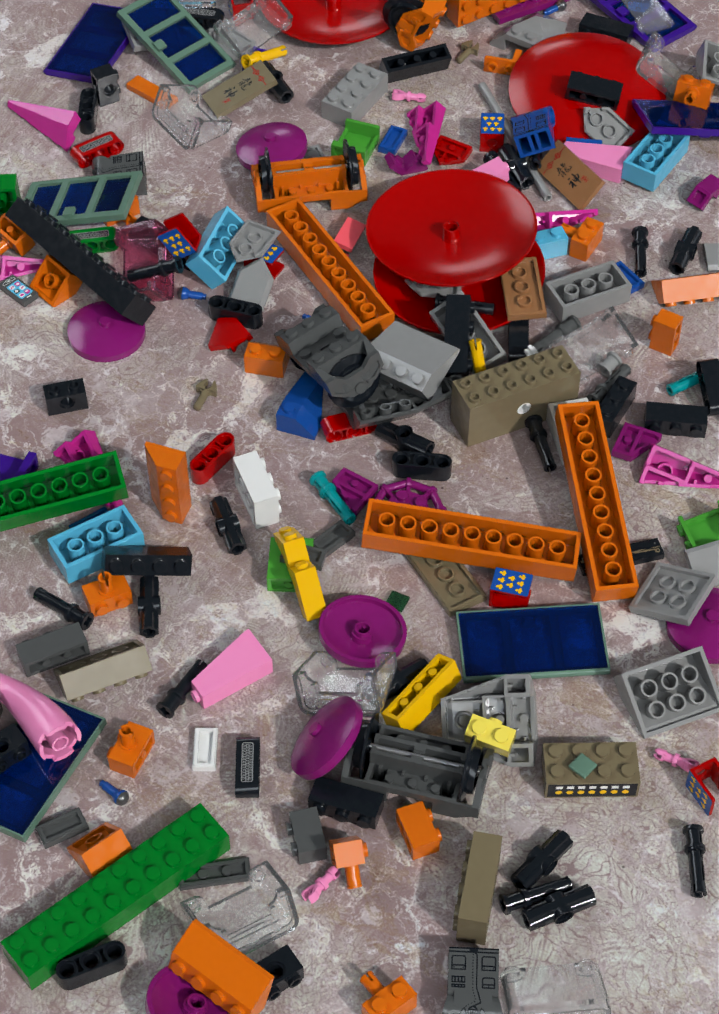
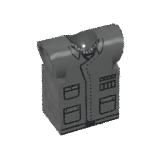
[92,151,147,198]
[442,947,503,1014]

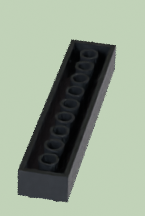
[5,197,156,326]

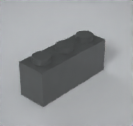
[15,622,90,677]

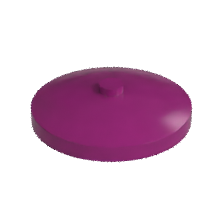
[236,122,308,170]
[67,301,146,362]
[666,588,719,664]
[318,595,407,668]
[291,696,363,780]
[145,965,230,1014]

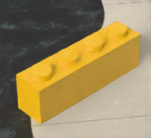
[381,653,462,731]

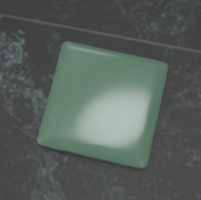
[568,753,597,779]

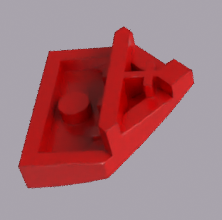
[434,135,473,165]
[208,317,253,353]

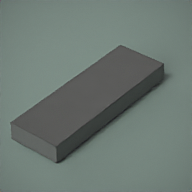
[179,857,252,891]

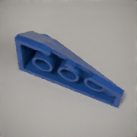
[276,371,323,440]

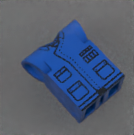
[510,106,556,158]

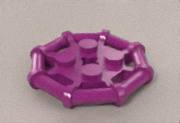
[374,477,447,510]

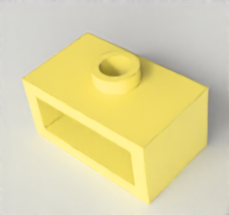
[464,714,516,757]

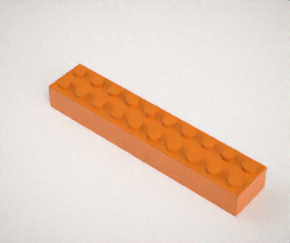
[266,198,395,340]
[555,401,639,602]
[361,498,581,582]

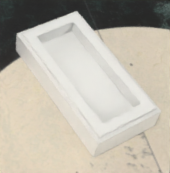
[192,728,218,771]

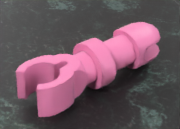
[392,89,426,103]
[653,748,699,772]
[301,866,340,904]

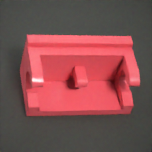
[334,217,366,256]

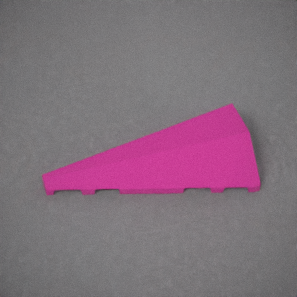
[8,100,81,152]
[407,100,446,165]
[535,209,598,231]
[0,255,44,281]
[53,430,123,509]
[638,443,719,489]

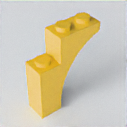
[273,526,326,622]

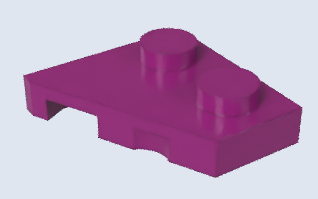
[611,422,662,462]
[332,467,378,516]

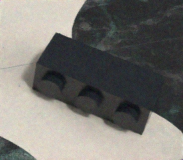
[578,12,634,44]
[564,70,624,111]
[600,376,637,438]
[644,401,708,438]
[308,777,384,830]

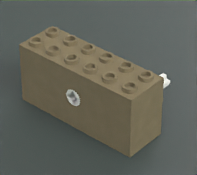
[450,345,581,447]

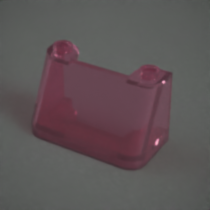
[114,218,174,302]

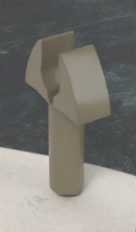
[456,40,479,64]
[193,379,217,411]

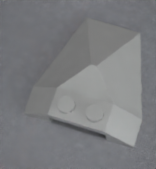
[490,12,567,50]
[441,673,538,767]

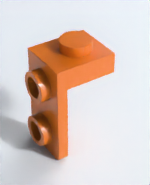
[484,49,522,75]

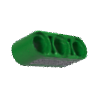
[69,226,119,254]

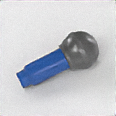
[543,0,567,15]

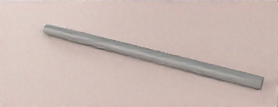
[478,82,552,202]

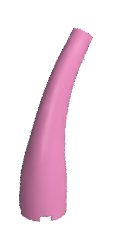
[0,673,82,762]

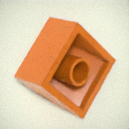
[30,255,83,307]
[244,341,290,378]
[67,822,133,878]

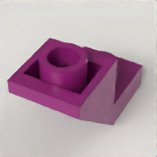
[384,150,428,176]
[686,174,719,211]

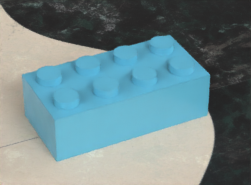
[621,122,690,192]
[185,206,245,289]
[47,504,145,584]

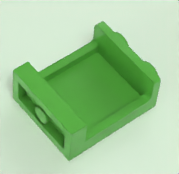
[331,118,380,167]
[676,500,719,550]
[267,537,314,592]

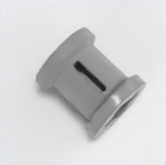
[596,351,622,378]

